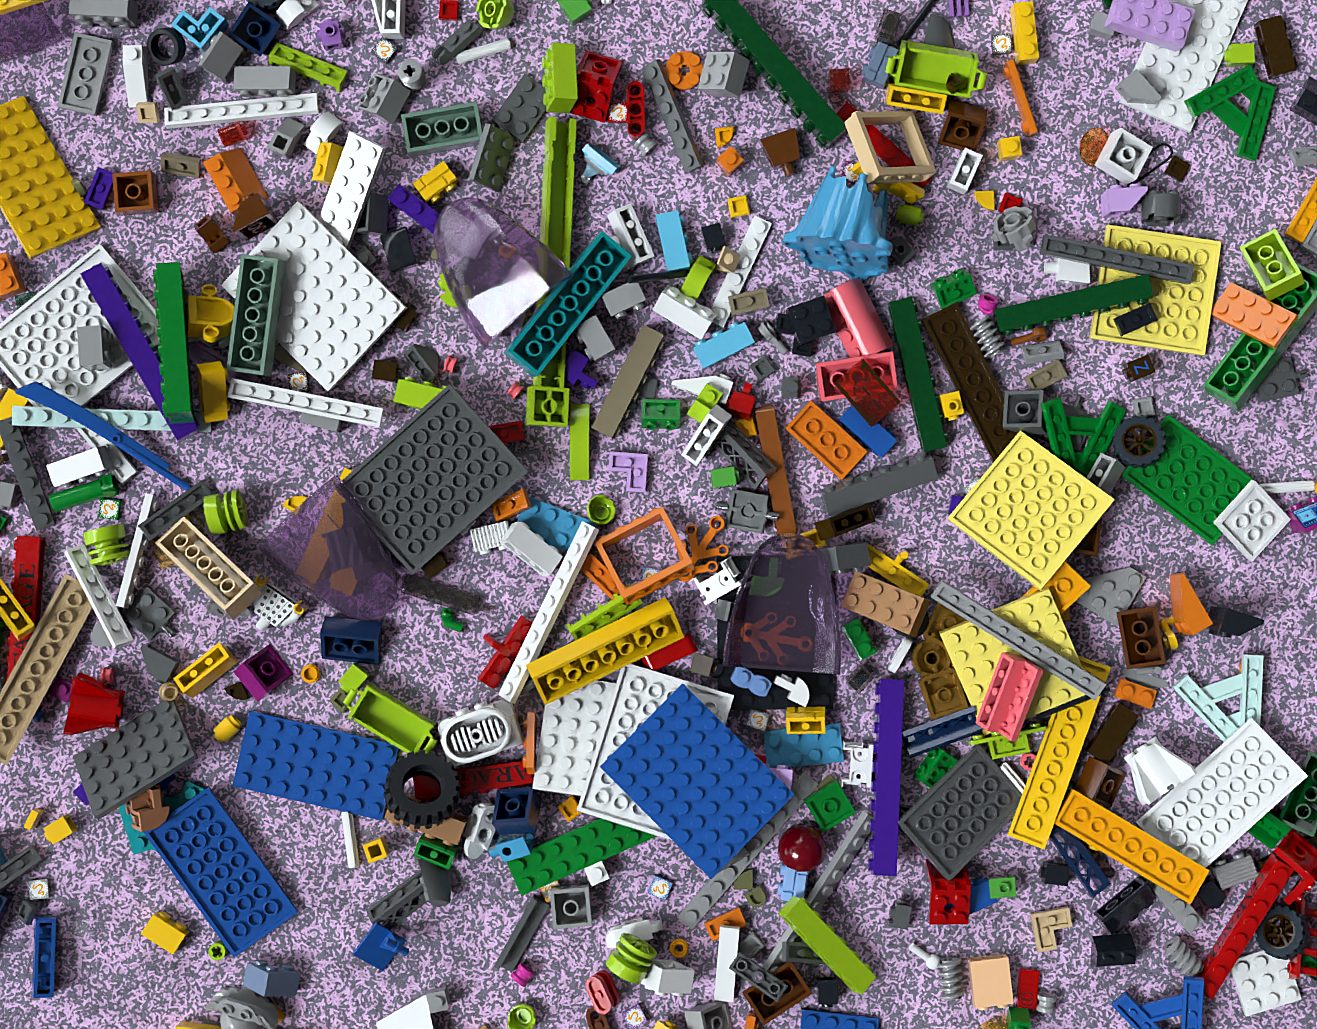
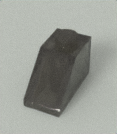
[843,662,874,694]

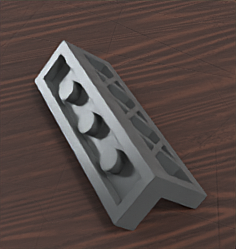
[713,419,777,490]
[366,869,426,930]
[494,895,550,973]

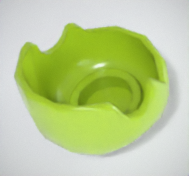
[587,494,616,525]
[507,1003,537,1029]

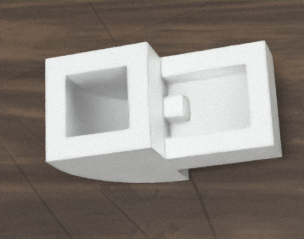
[275,0,319,30]
[304,112,343,154]
[773,674,809,707]

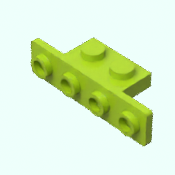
[968,723,1047,760]

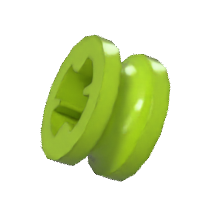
[208,942,227,961]

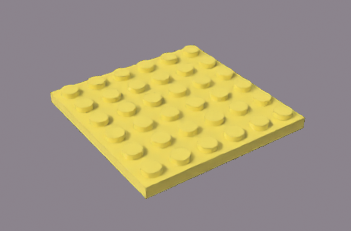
[1089,225,1221,356]
[947,431,1115,591]
[939,587,1086,736]

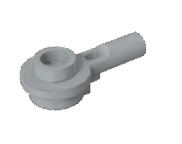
[758,322,788,355]

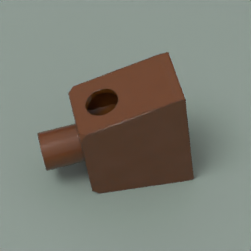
[760,128,800,177]

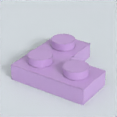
[608,452,648,493]

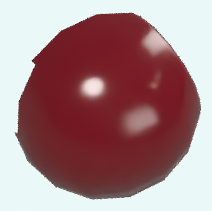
[777,825,827,872]

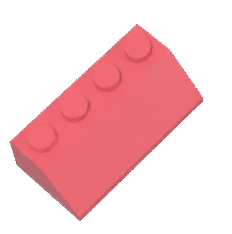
[816,351,898,402]

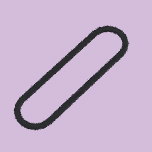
[1116,143,1173,188]

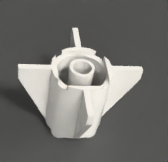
[1124,736,1197,806]

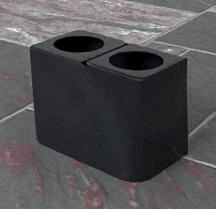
[380,227,420,273]

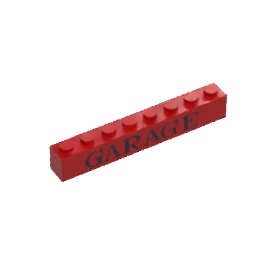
[5,536,46,683]
[413,758,537,802]
[1195,853,1294,999]

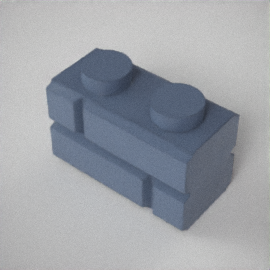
[861,42,900,89]

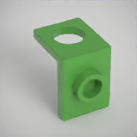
[988,874,1017,899]

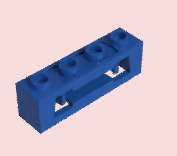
[32,915,56,998]

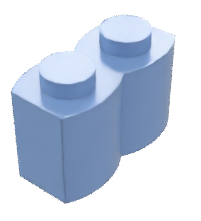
[730,666,772,696]

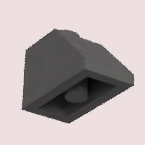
[714,599,747,624]
[141,644,181,684]

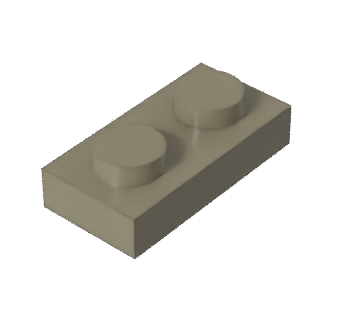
[161,152,201,179]
[1023,359,1067,390]

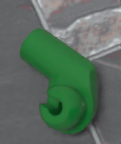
[441,607,464,633]

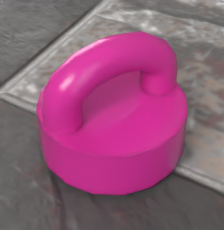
[978,294,998,315]

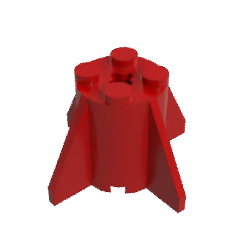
[63,673,125,735]

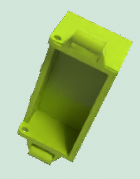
[885,40,988,98]
[343,683,437,754]

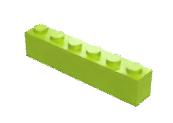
[778,896,876,995]

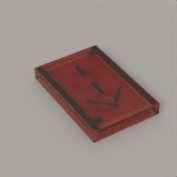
[833,358,901,427]

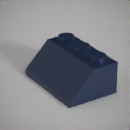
[320,616,383,665]

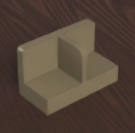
[728,288,770,318]

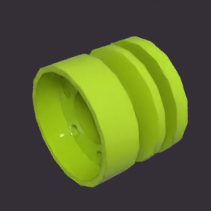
[203,489,248,535]
[83,524,130,566]
[605,933,657,984]

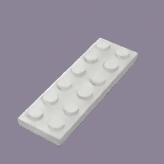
[319,132,386,250]

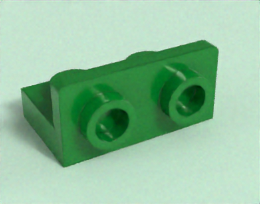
[930,269,977,309]
[641,399,680,430]
[913,748,958,788]
[1247,812,1291,849]

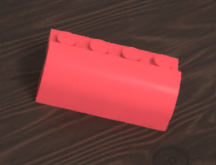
[823,277,894,358]
[975,652,1043,742]

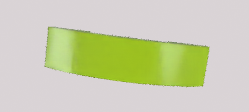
[570,404,590,480]

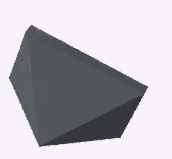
[403,344,439,382]

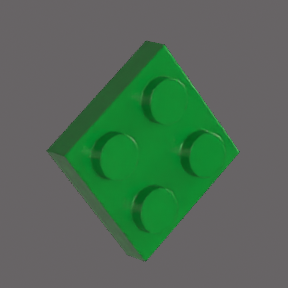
[803,779,856,833]

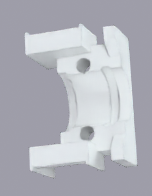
[690,556,744,605]
[840,741,873,788]

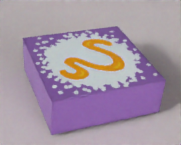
[622,1003,648,1029]

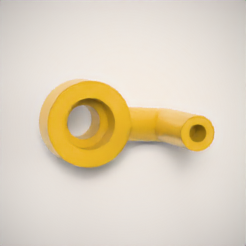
[1160,616,1178,651]

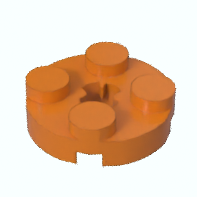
[665,51,703,91]

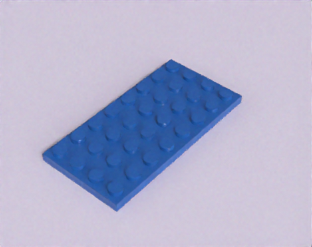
[232,710,399,821]
[143,787,298,957]

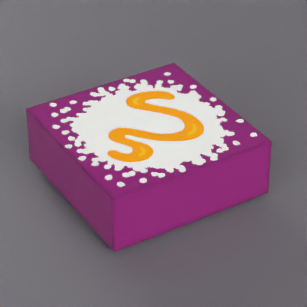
[841,161,859,184]

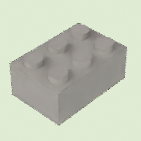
[69,0,138,30]

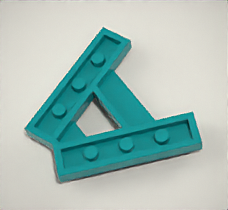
[118,780,205,855]

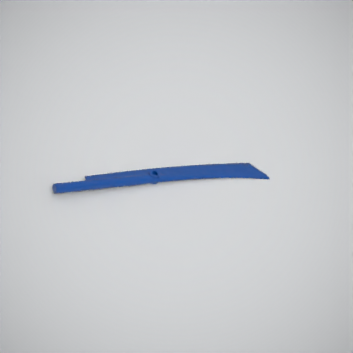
[15,381,191,491]

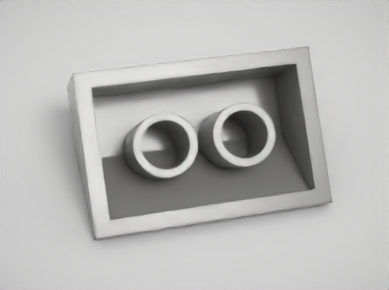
[684,1001,733,1029]

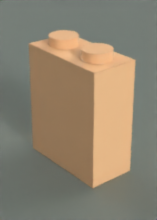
[967,954,1014,1010]

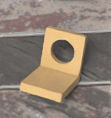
[715,246,741,273]

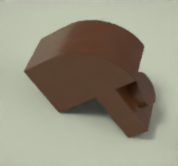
[193,214,231,253]

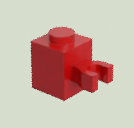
[725,382,756,421]

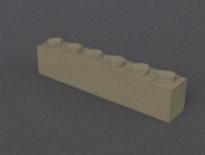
[591,325,665,439]

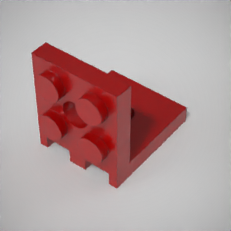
[570,51,623,123]
[1273,828,1317,905]
[925,859,971,925]

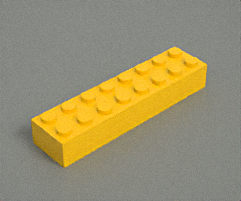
[526,597,684,705]

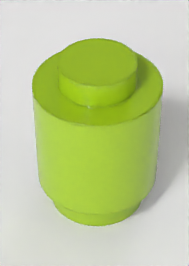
[895,204,925,227]

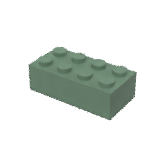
[401,102,483,157]

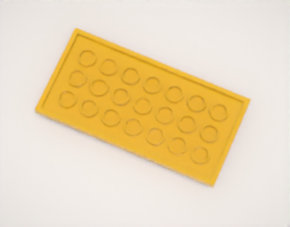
[0,96,101,259]

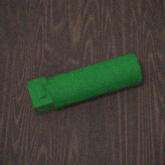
[49,473,119,512]

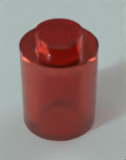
[217,121,249,148]

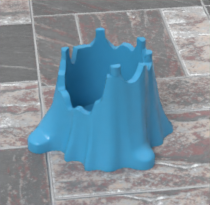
[782,166,893,281]

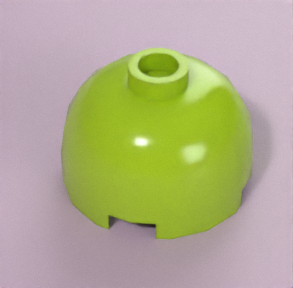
[476,0,514,30]

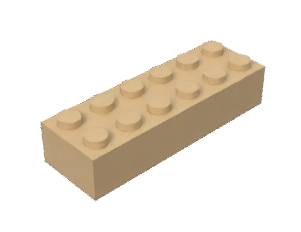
[155,517,262,620]

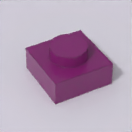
[49,677,72,703]

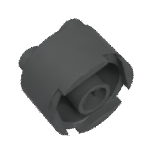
[1141,190,1181,227]

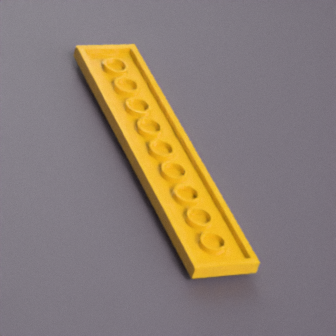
[1008,655,1111,850]

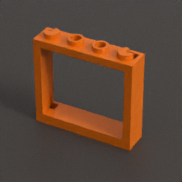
[594,506,695,605]

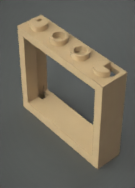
[844,110,936,185]

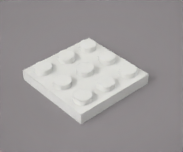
[1213,480,1291,562]
[1231,943,1301,1017]

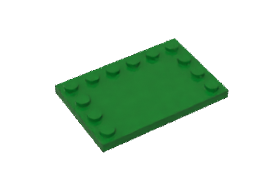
[1121,414,1260,546]

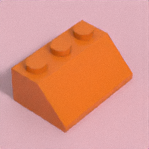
[203,148,268,216]

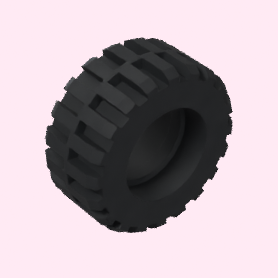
[384,750,461,829]

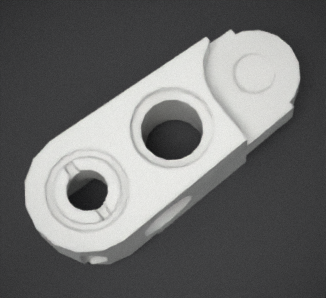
[463,802,496,859]
[605,918,663,948]

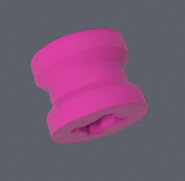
[511,963,535,987]

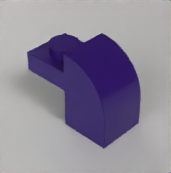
[565,349,599,390]

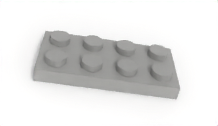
[57,32,114,116]

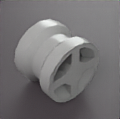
[633,133,658,157]
[1036,993,1057,1013]

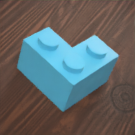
[171,7,230,52]

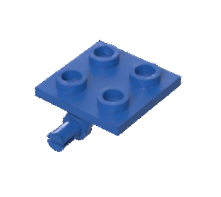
[352,922,409,971]

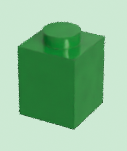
[1006,1006,1031,1029]

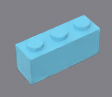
[655,210,693,271]
[693,321,755,370]

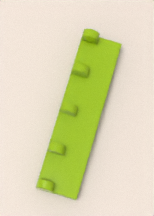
[269,43,348,93]
[566,584,643,640]

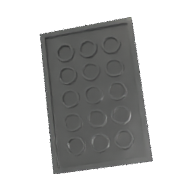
[73,699,198,820]
[898,744,1022,881]

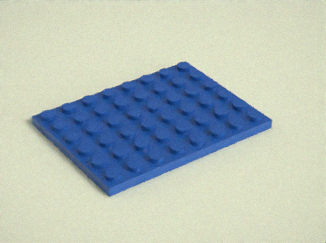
[600,683,795,879]

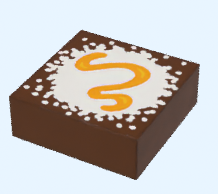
[288,372,310,392]

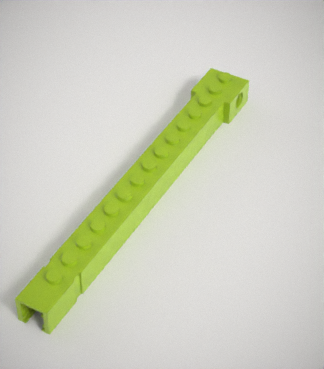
[525,116,577,428]

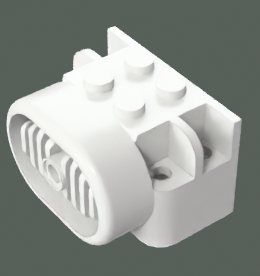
[437,699,524,767]

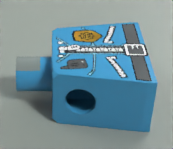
[488,833,536,862]

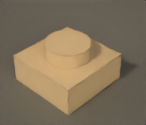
[136,102,160,123]

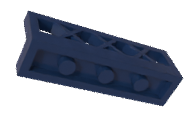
[902,706,982,758]
[1049,824,1111,898]

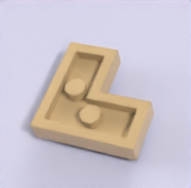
[1030,906,1073,953]

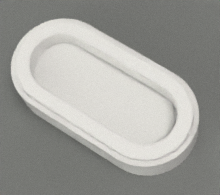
[888,637,913,673]

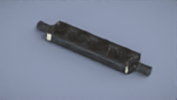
[390,573,491,616]

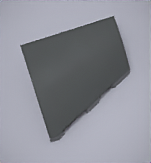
[923,14,954,49]
[415,858,451,907]

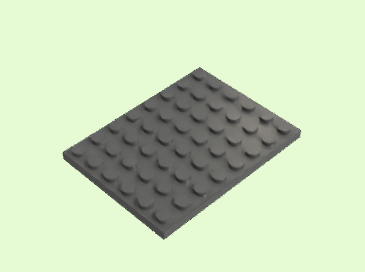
[334,384,528,575]

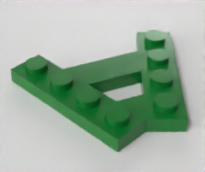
[1184,64,1276,162]
[1041,397,1126,477]

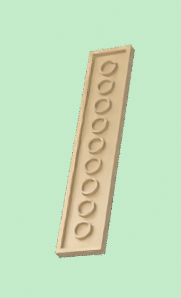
[0,574,92,765]

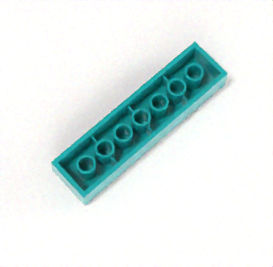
[503,231,632,377]

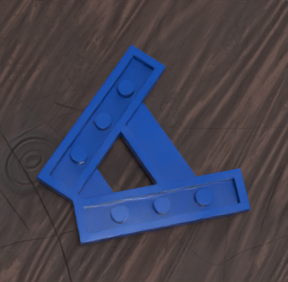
[1111,976,1204,1029]
[800,1008,879,1029]

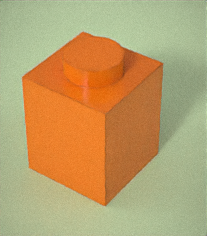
[716,146,744,177]

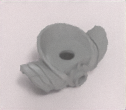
[206,986,278,1029]

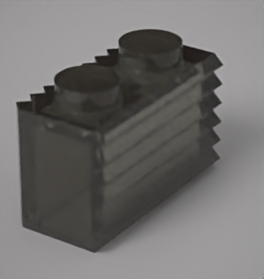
[874,9,902,46]

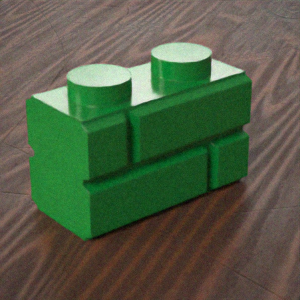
[840,617,878,661]
[413,833,460,870]

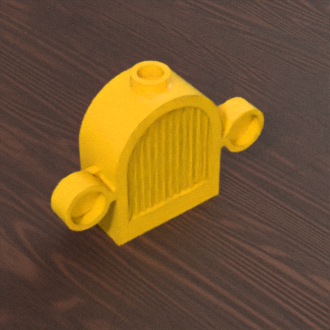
[187,284,234,343]

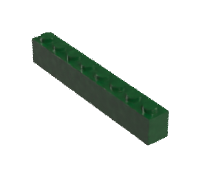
[994,274,1153,336]
[887,297,949,452]

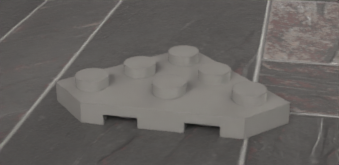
[1075,567,1146,626]

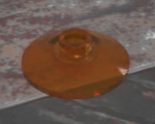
[1079,127,1109,166]

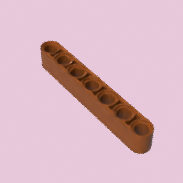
[754,405,797,538]

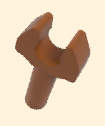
[1011,327,1048,346]

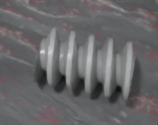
[398,59,426,91]
[970,315,1007,358]
[1163,936,1204,977]
[937,957,964,1000]

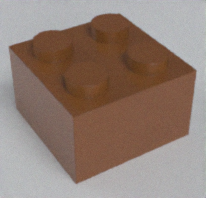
[112,170,160,216]

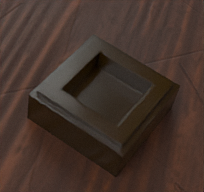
[1164,156,1190,182]

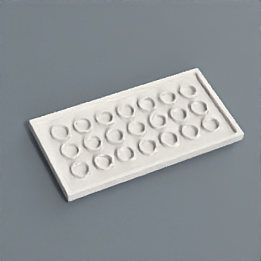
[1119,0,1248,133]
[1136,718,1308,868]

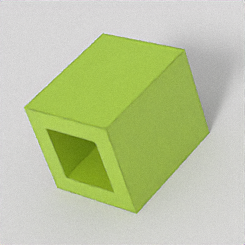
[1223,43,1255,67]
[338,663,370,693]

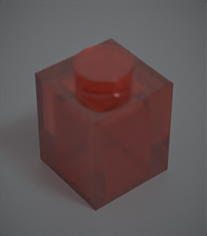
[828,68,850,93]

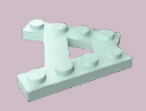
[1172,654,1264,742]

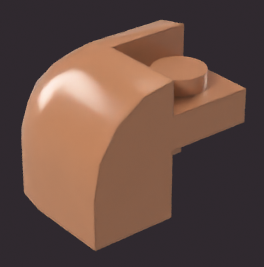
[125,784,169,832]

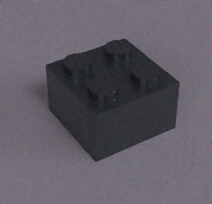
[786,296,836,347]

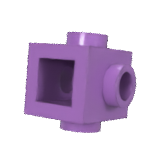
[317,19,346,51]

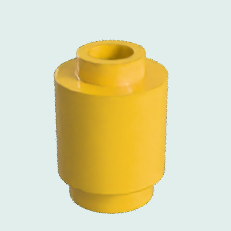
[213,714,242,743]

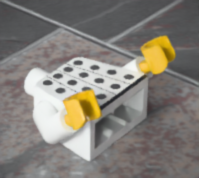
[253,573,309,632]

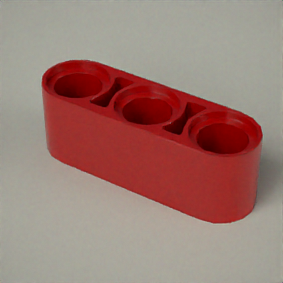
[627,81,645,140]
[641,633,698,671]

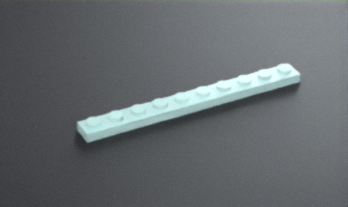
[12,406,211,433]

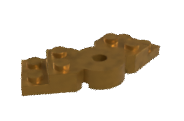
[911,602,969,720]

